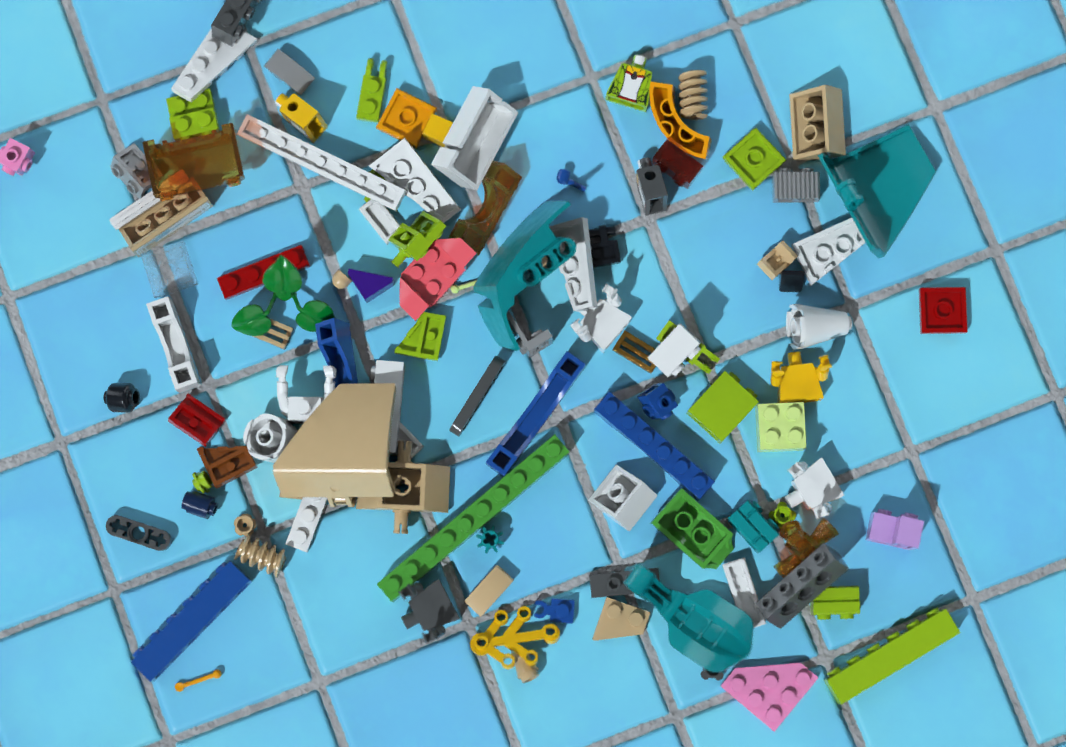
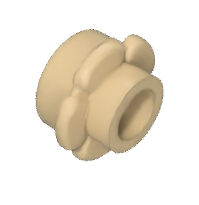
[234,514,257,536]

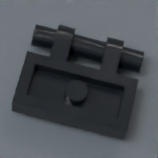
[589,225,621,268]

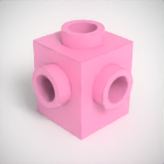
[0,138,35,176]

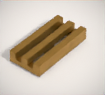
[613,330,656,374]

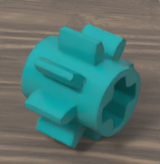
[476,525,504,554]

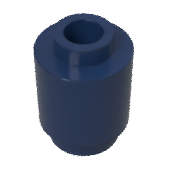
[181,491,218,519]

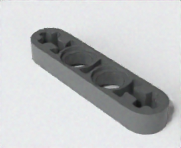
[449,356,506,437]

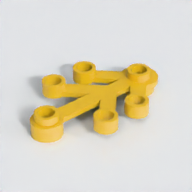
[470,606,560,669]

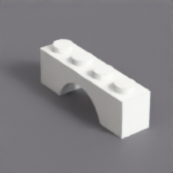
[146,296,201,393]

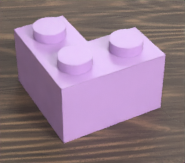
[865,509,924,550]

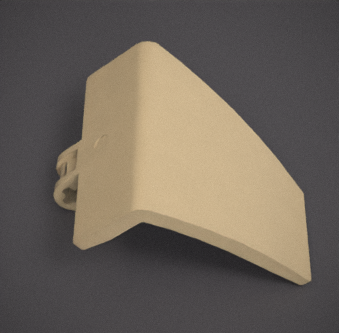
[273,383,396,507]

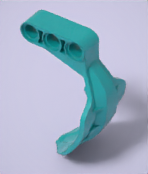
[624,563,754,672]

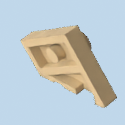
[592,597,650,641]

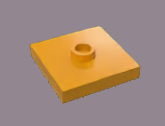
[376,88,437,149]

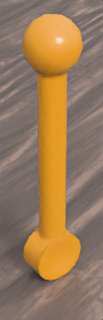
[175,669,222,692]

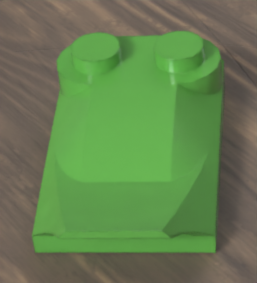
[651,488,734,569]

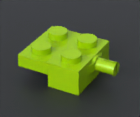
[388,211,446,268]

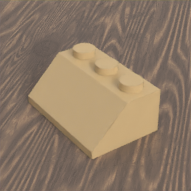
[789,85,846,160]

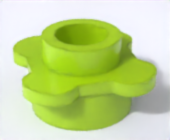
[192,471,213,493]
[768,502,796,529]

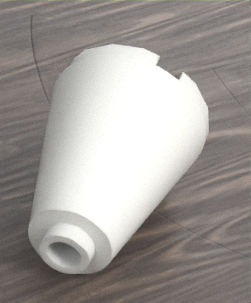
[786,304,852,350]

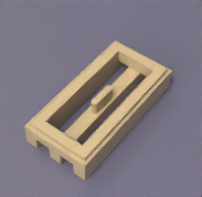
[253,319,294,350]

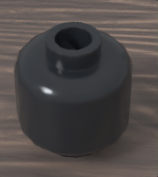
[103,383,140,412]

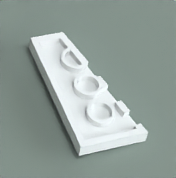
[171,29,258,102]
[369,138,461,223]
[549,217,597,312]
[791,218,866,286]

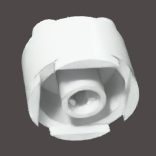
[243,414,297,463]

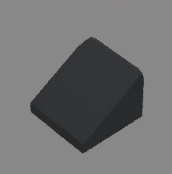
[779,271,805,292]

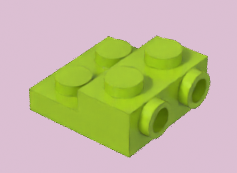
[166,88,221,145]

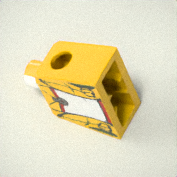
[275,93,328,143]

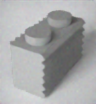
[772,168,820,203]

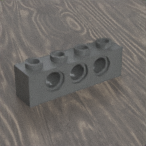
[756,543,849,629]

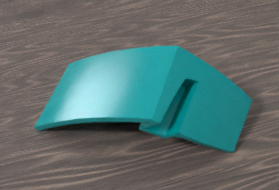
[473,201,576,351]

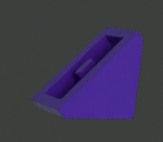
[348,269,395,303]

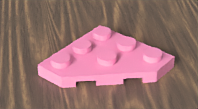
[720,663,818,732]

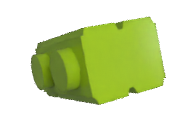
[810,586,860,620]

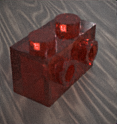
[652,139,703,189]

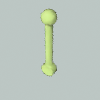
[451,280,477,293]

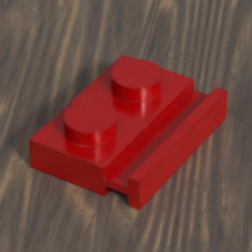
[168,394,225,447]

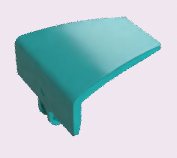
[818,125,936,258]

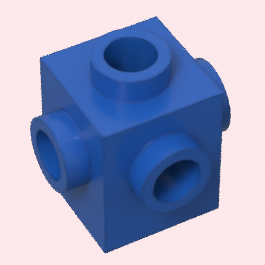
[637,383,678,420]

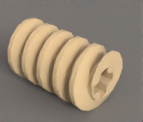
[679,70,708,120]
[234,534,286,578]

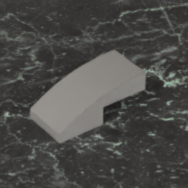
[264,49,315,95]

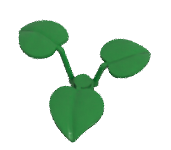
[231,255,336,336]

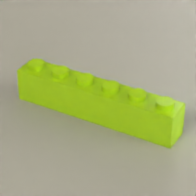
[824,607,961,705]

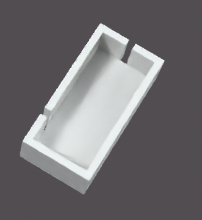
[431,86,519,190]

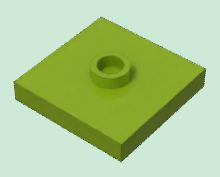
[722,127,786,191]

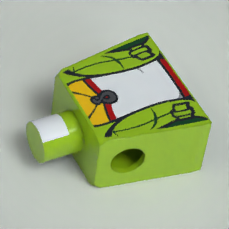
[605,55,652,112]

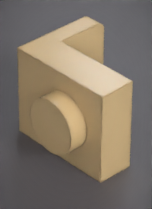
[757,240,798,280]

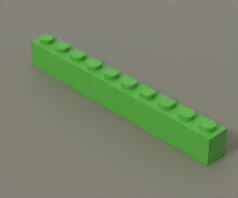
[377,434,570,602]

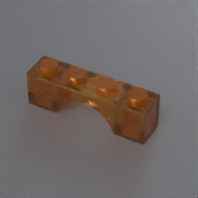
[448,161,522,255]

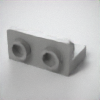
[110,143,164,199]

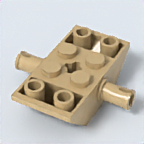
[356,441,450,534]

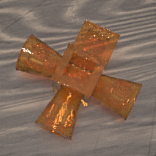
[773,518,839,578]

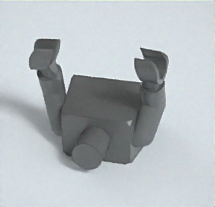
[398,579,460,643]

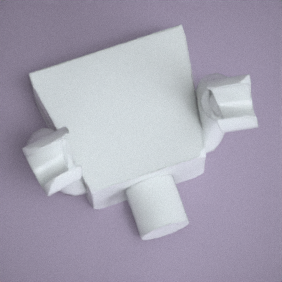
[570,283,632,353]
[276,365,336,424]
[785,458,845,519]

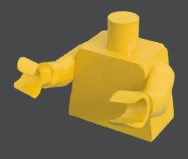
[770,351,832,403]

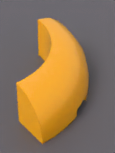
[649,81,711,159]

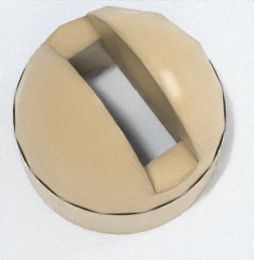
[332,269,352,289]

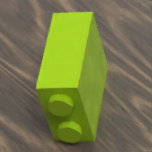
[686,371,759,444]

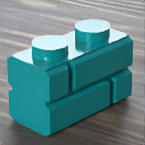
[726,500,779,554]

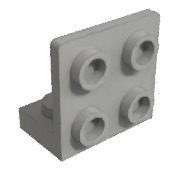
[507,311,553,358]

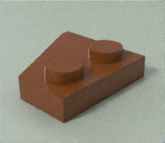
[197,446,258,489]

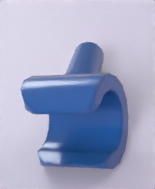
[557,169,586,192]

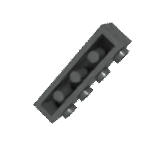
[211,0,262,47]

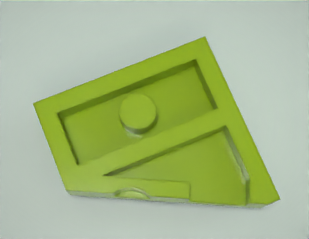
[394,312,446,361]

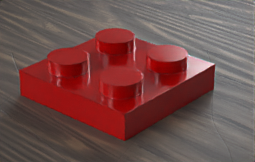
[918,287,967,334]

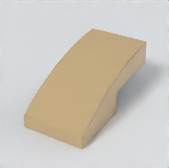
[464,564,514,617]

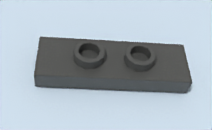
[589,568,660,598]

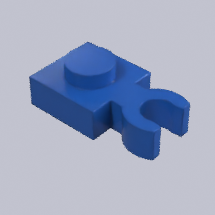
[534,599,575,623]

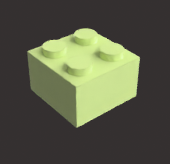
[755,402,806,452]

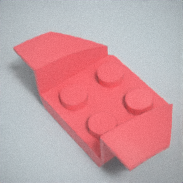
[400,238,477,321]

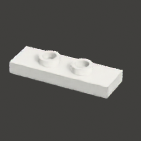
[722,557,766,628]

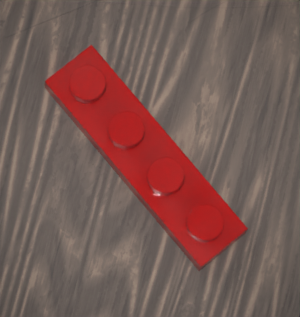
[217,245,310,300]

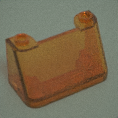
[142,123,245,201]

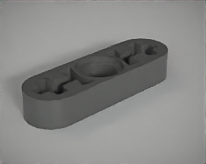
[106,515,172,551]

